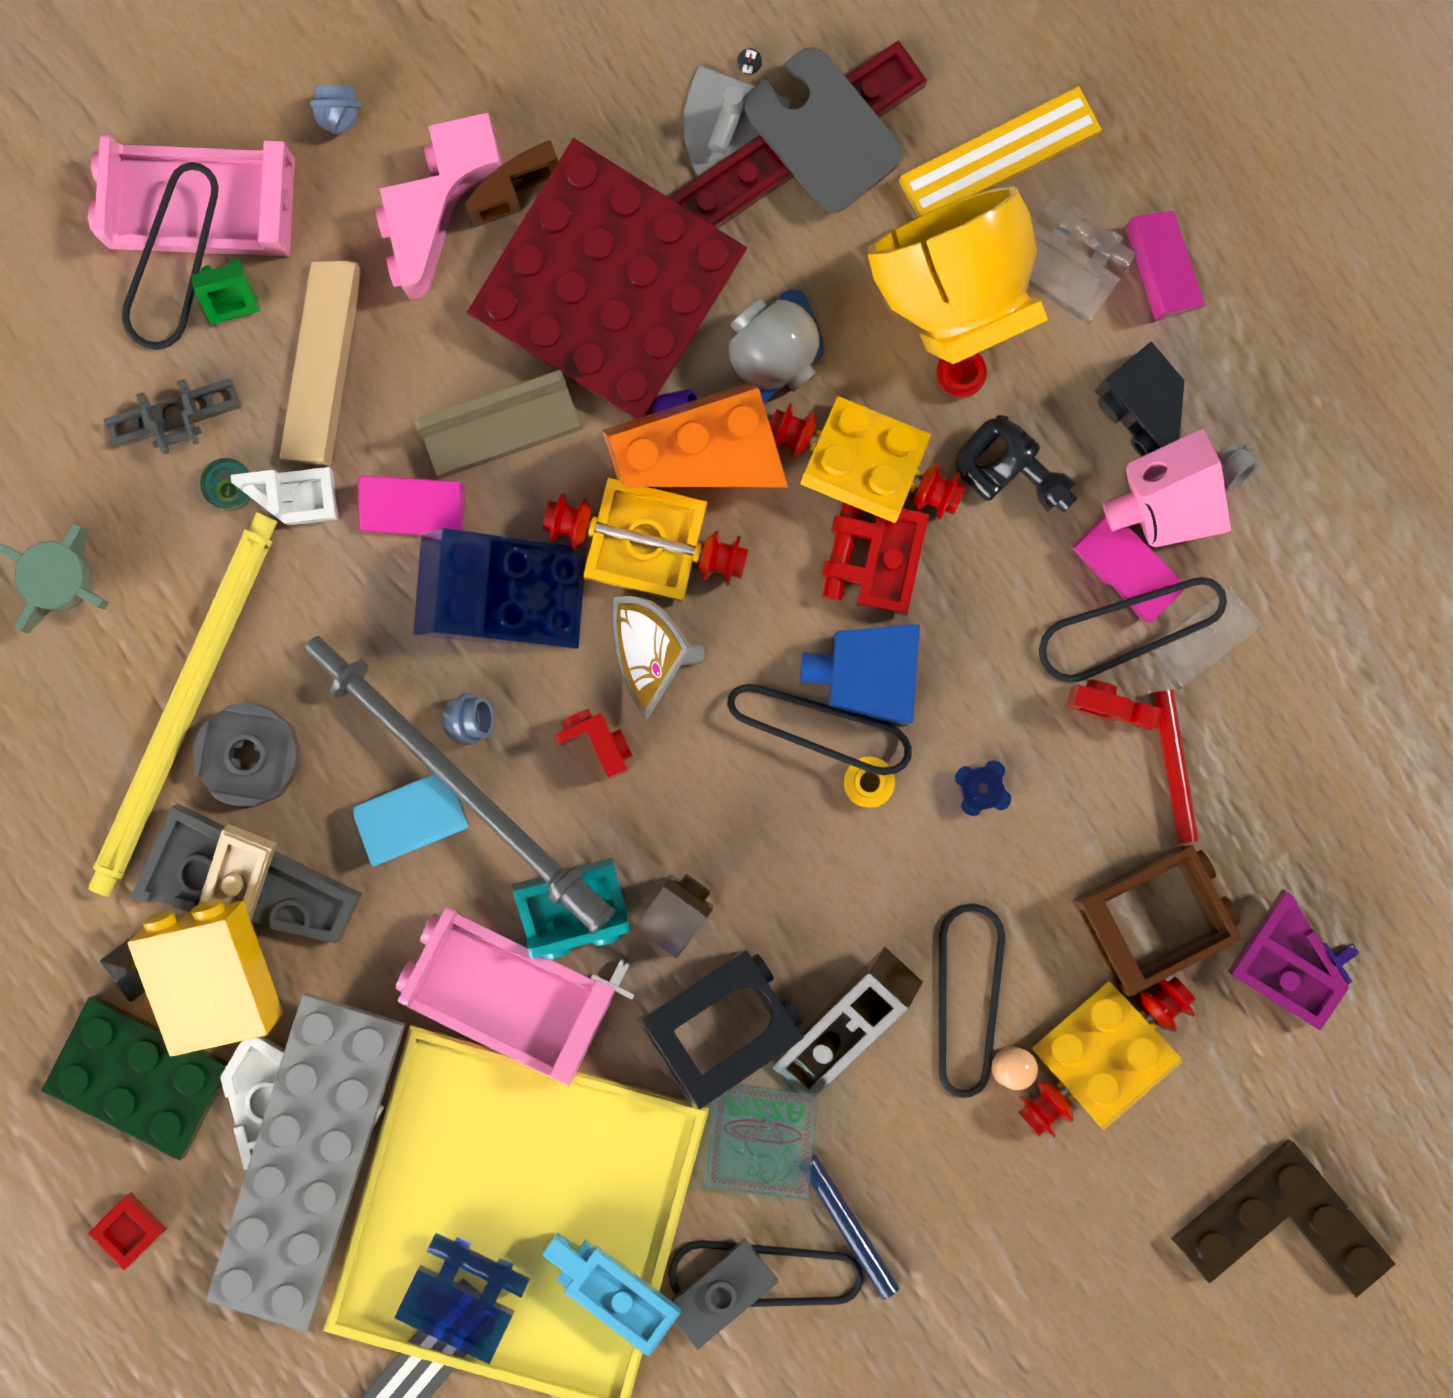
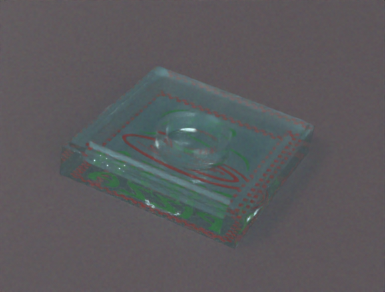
[705,1084,819,1201]

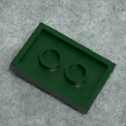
[41,996,229,1161]

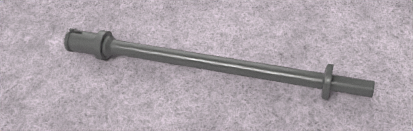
[305,636,616,935]

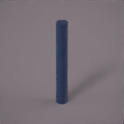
[799,1154,900,1300]

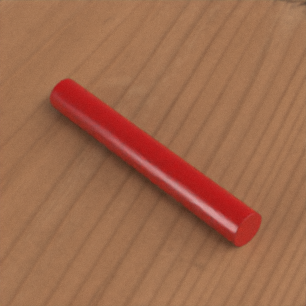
[1153,689,1199,844]

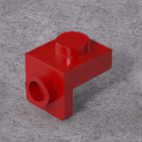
[554,709,633,779]

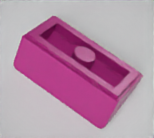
[1125,211,1205,322]
[359,475,466,538]

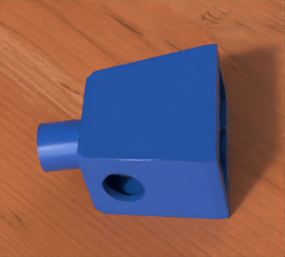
[800,624,920,725]

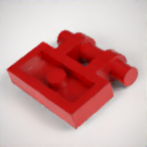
[821,502,929,616]

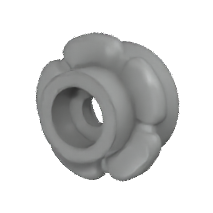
[1217,443,1260,490]

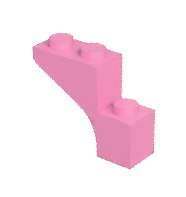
[375,113,502,300]

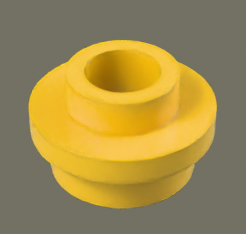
[843,756,895,808]

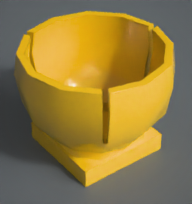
[868,186,1048,364]

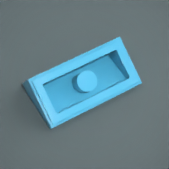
[353,774,469,867]

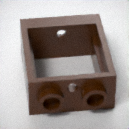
[1073,845,1242,996]

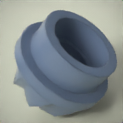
[310,85,362,134]
[441,693,494,745]

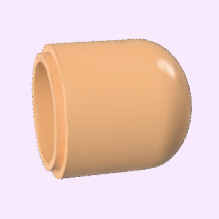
[991,1046,1038,1090]

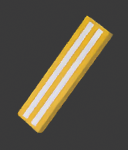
[899,86,1102,217]

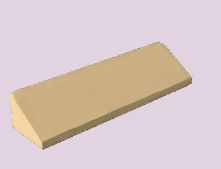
[279,261,362,468]

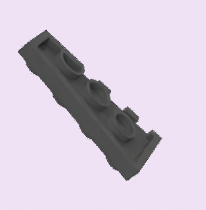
[130,804,362,943]

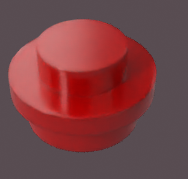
[936,353,987,399]

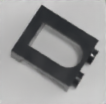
[636,950,804,1110]

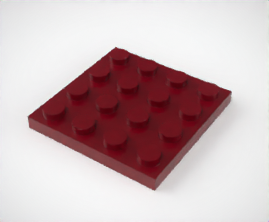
[466,137,747,419]

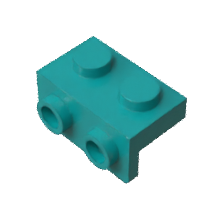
[513,857,631,959]

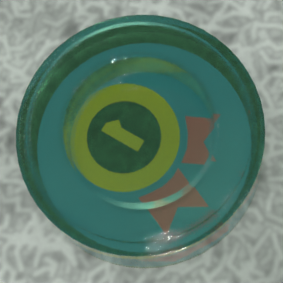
[200,458,252,511]

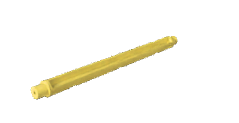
[88,512,277,897]

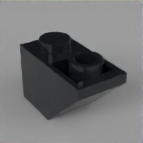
[1095,341,1185,457]

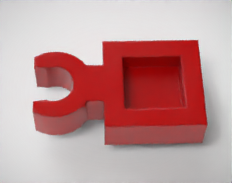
[1066,679,1163,730]

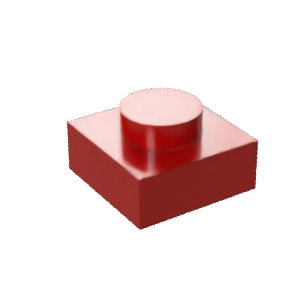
[88,1192,167,1271]

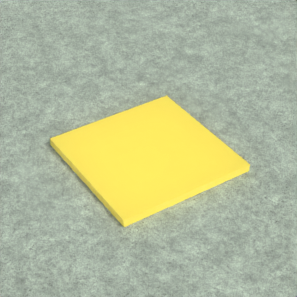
[323,1024,709,1398]

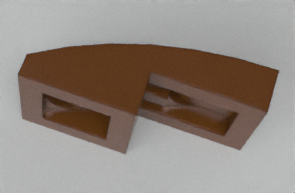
[465,140,558,228]

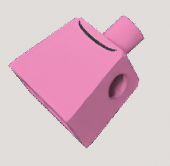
[1103,429,1231,547]

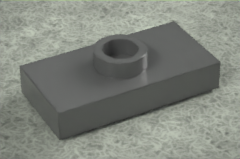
[670,1238,778,1350]

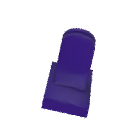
[1322,943,1359,984]

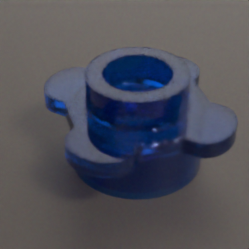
[955,760,1011,816]

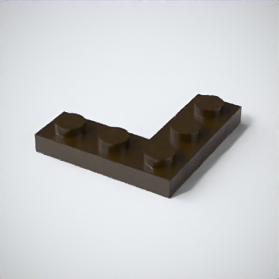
[1171,1139,1396,1298]

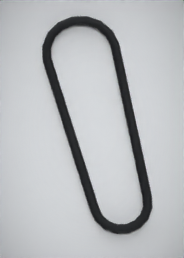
[122,162,219,350]
[1039,577,1227,683]
[727,684,912,775]
[939,904,1005,1098]
[668,1240,863,1307]

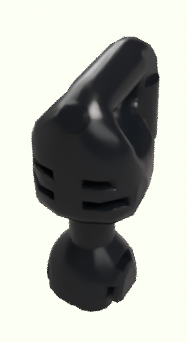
[955,415,1077,513]

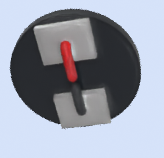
[737,48,762,74]

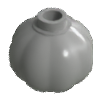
[728,299,819,392]

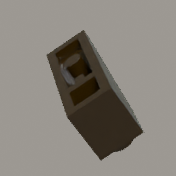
[772,947,923,1101]

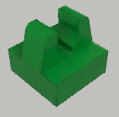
[192,258,260,325]

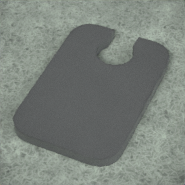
[744,47,902,213]

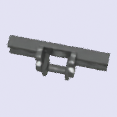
[103,379,241,455]

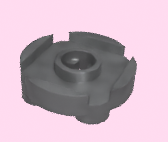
[193,703,300,806]

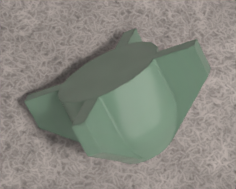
[0,523,109,634]

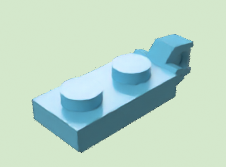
[542,1232,681,1356]

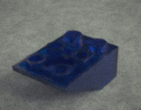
[413,528,586,649]

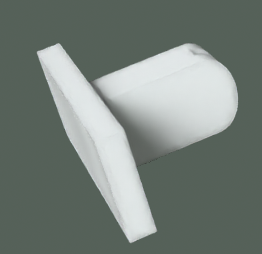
[591,960,634,1000]

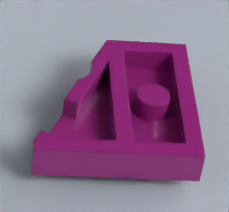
[1228,889,1349,1031]

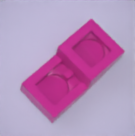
[1071,514,1185,623]

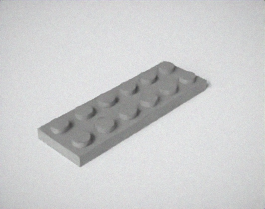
[206,993,406,1332]

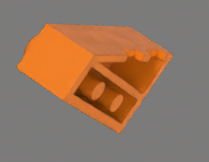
[602,383,788,487]

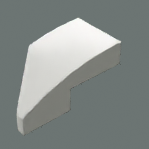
[231,467,339,525]

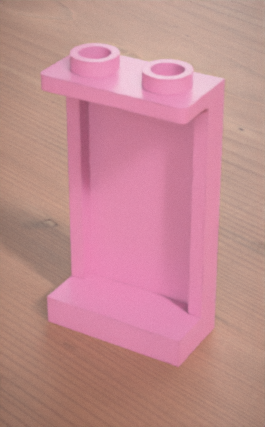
[88,135,295,257]
[395,907,616,1087]

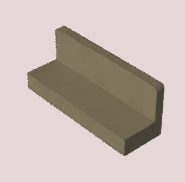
[415,370,582,479]

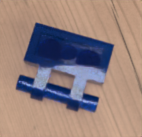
[394,1232,530,1364]

